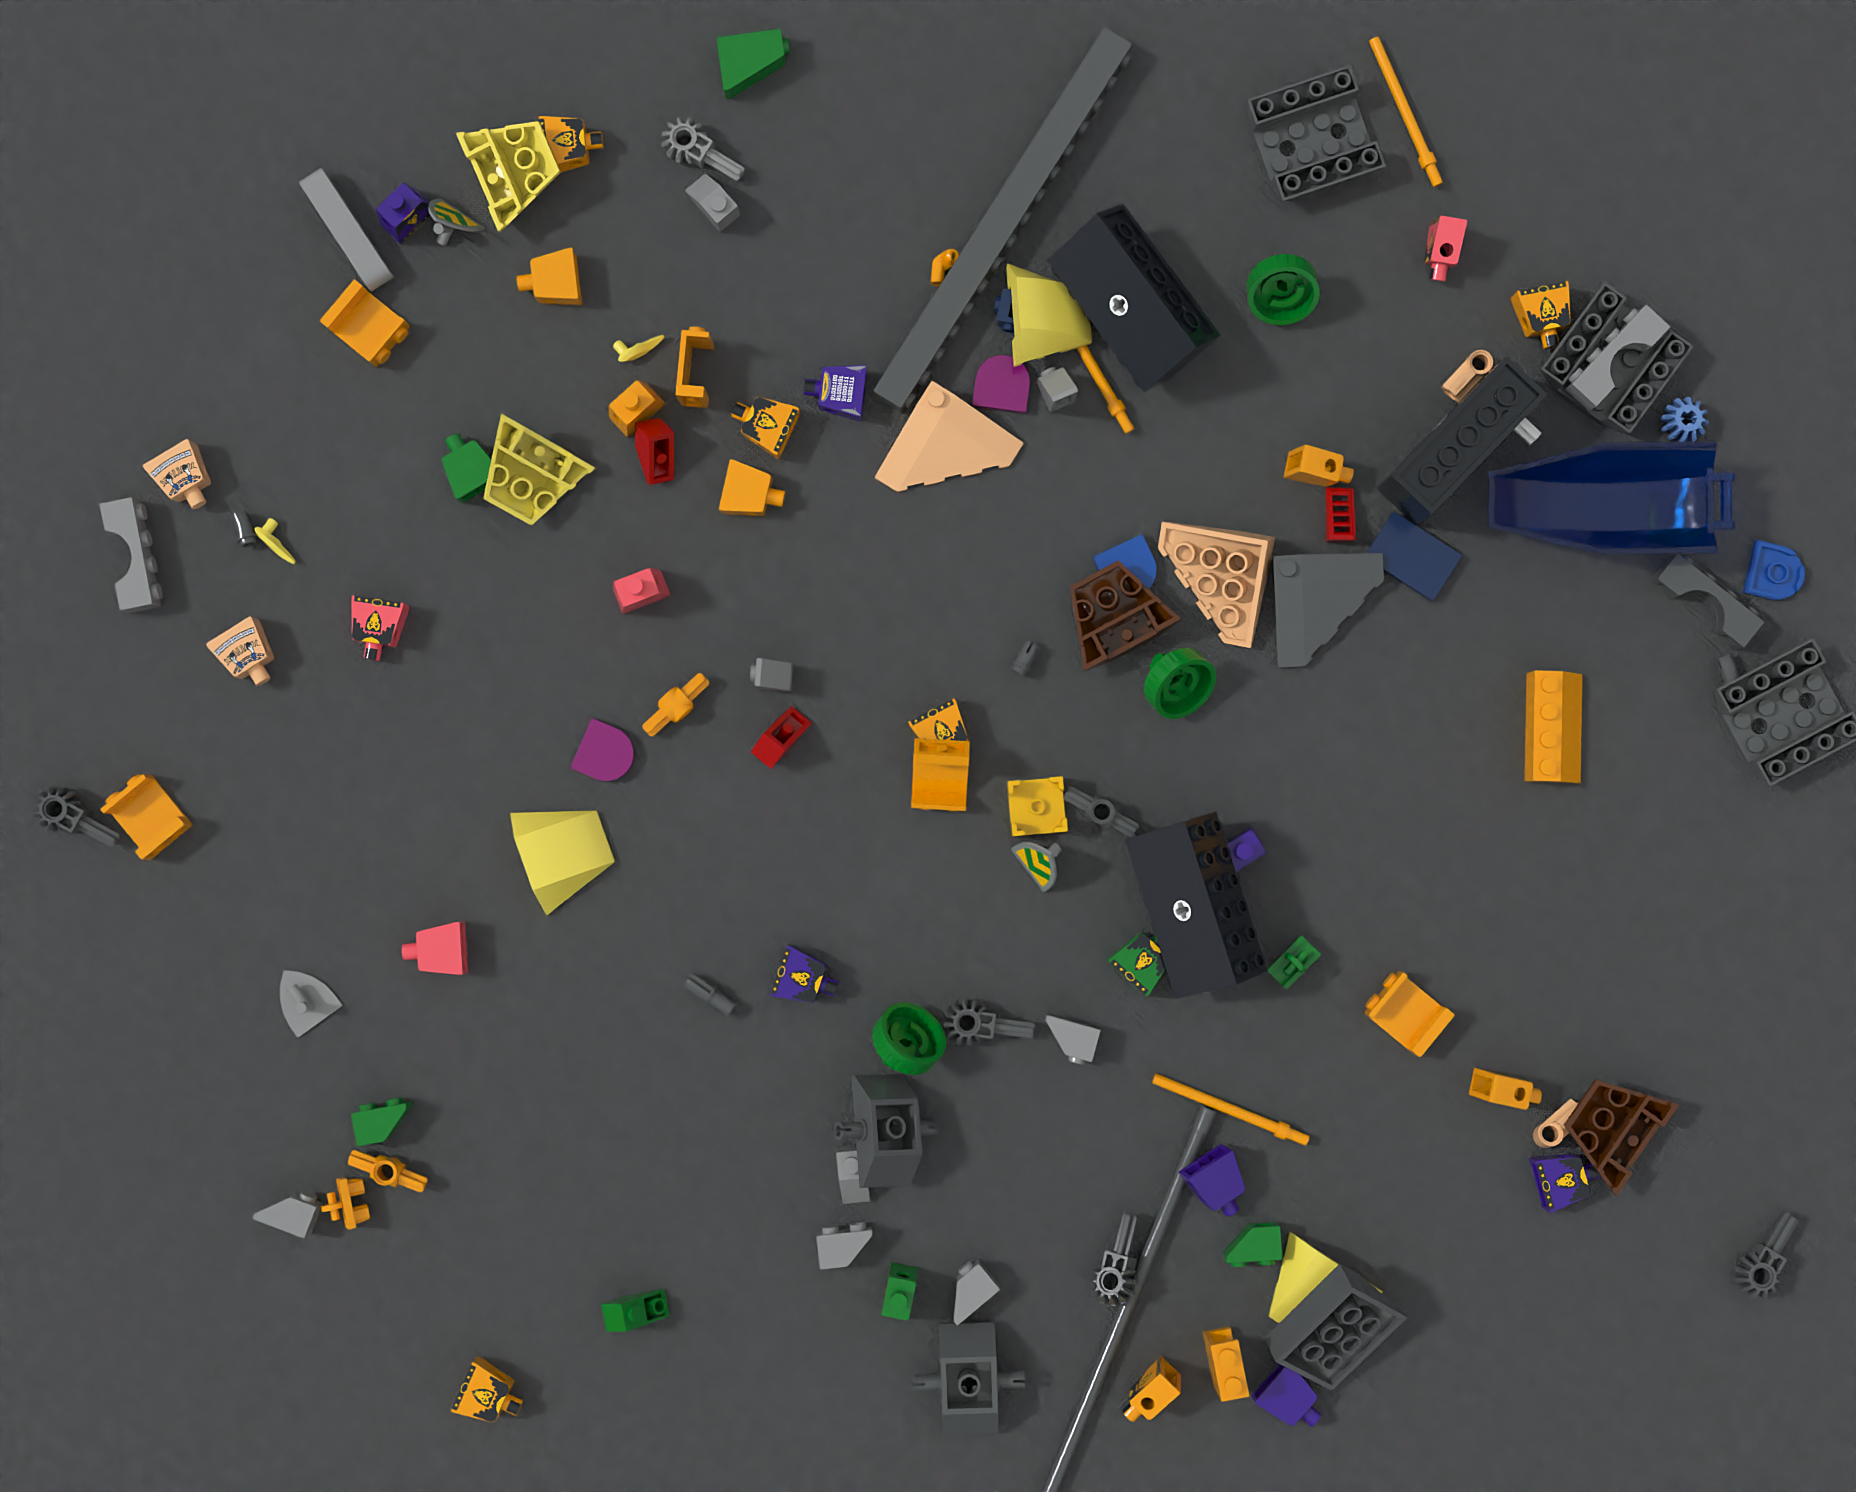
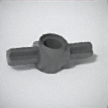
[1063,786,1139,838]

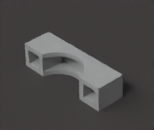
[1565,305,1671,411]
[100,497,163,613]

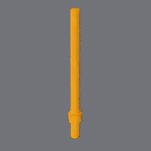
[1369,36,1443,188]
[1076,345,1135,434]
[1152,1073,1310,1146]

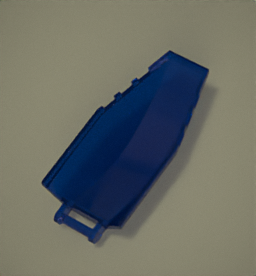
[1488,441,1736,554]

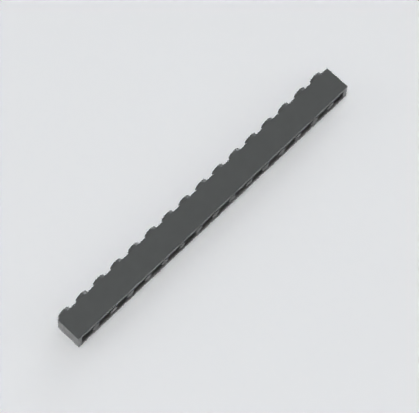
[873,27,1133,413]

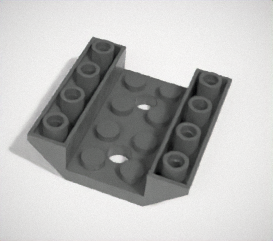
[1247,65,1386,203]
[1540,282,1694,435]
[1715,638,1856,787]

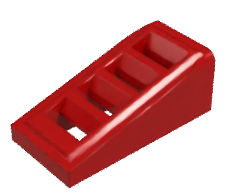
[1325,488,1356,543]

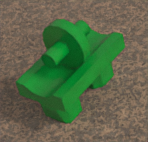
[1267,935,1321,990]

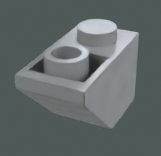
[750,658,793,692]
[816,1222,873,1270]

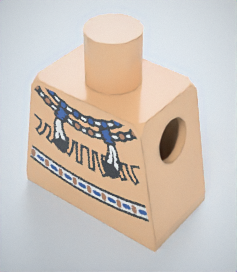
[142,439,211,509]
[206,616,274,686]

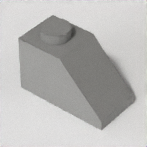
[685,174,740,232]
[1037,367,1078,413]
[1044,1013,1101,1065]
[836,1147,870,1204]
[252,1192,323,1238]
[954,1259,1000,1326]

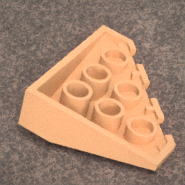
[875,381,1024,492]
[1158,521,1275,648]

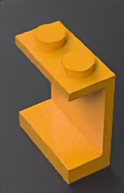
[320,279,410,367]
[675,327,714,408]
[911,738,970,811]
[100,774,193,860]
[1364,971,1455,1057]
[1202,1326,1249,1402]

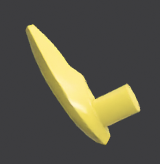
[613,334,664,362]
[255,518,296,564]

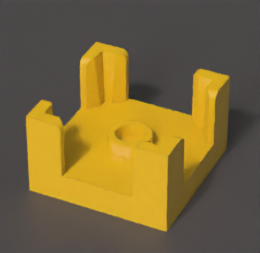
[1007,776,1068,836]

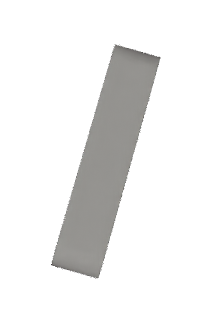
[299,167,394,292]

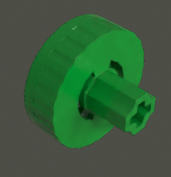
[1246,254,1320,325]
[1144,647,1216,719]
[872,1002,946,1075]

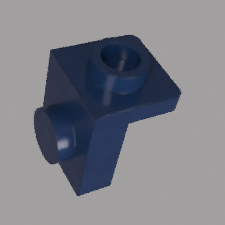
[994,288,1014,334]

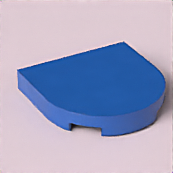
[1093,534,1156,589]
[1742,540,1805,601]

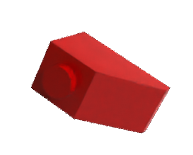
[635,417,674,485]
[751,706,812,769]

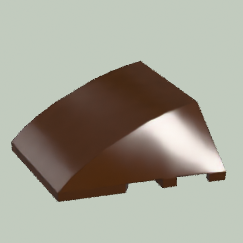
[1070,560,1182,672]
[1564,1079,1679,1196]

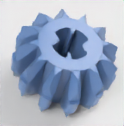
[1660,397,1710,444]

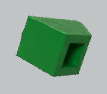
[351,1097,413,1146]
[1223,1222,1282,1267]
[601,1289,670,1332]

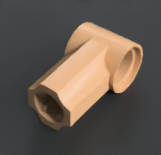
[1441,350,1493,403]
[1533,1099,1578,1148]

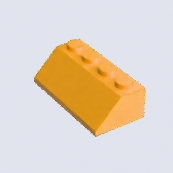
[1525,670,1582,783]

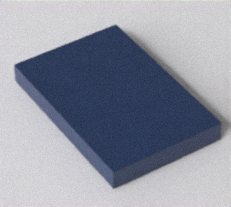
[1366,511,1462,602]

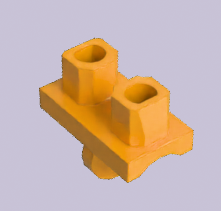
[321,1177,370,1230]

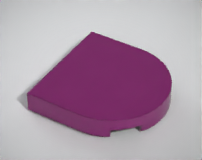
[972,355,1030,414]
[570,718,635,781]

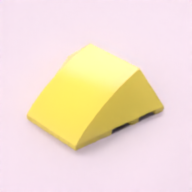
[456,121,561,232]
[1006,264,1092,367]
[483,413,595,526]
[510,810,615,915]
[1268,1231,1383,1323]

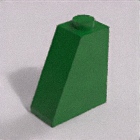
[716,29,790,99]

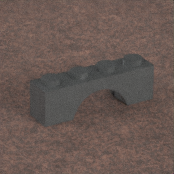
[1650,554,1764,650]

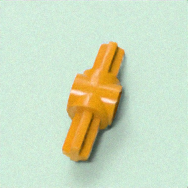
[642,673,710,737]
[348,1150,428,1192]

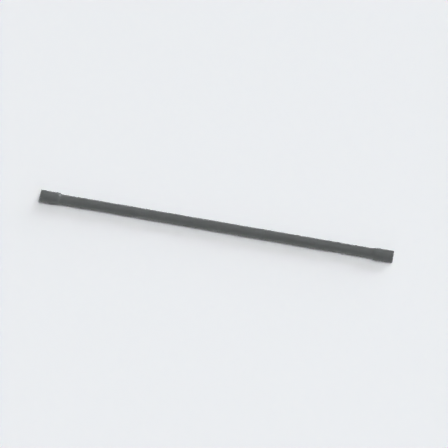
[1042,1105,1217,1492]

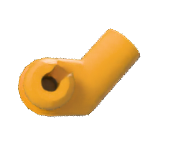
[931,249,959,287]

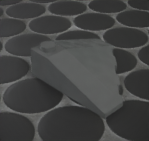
[1272,553,1384,668]

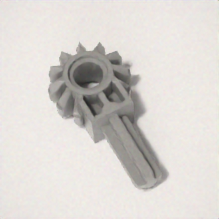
[662,117,745,181]

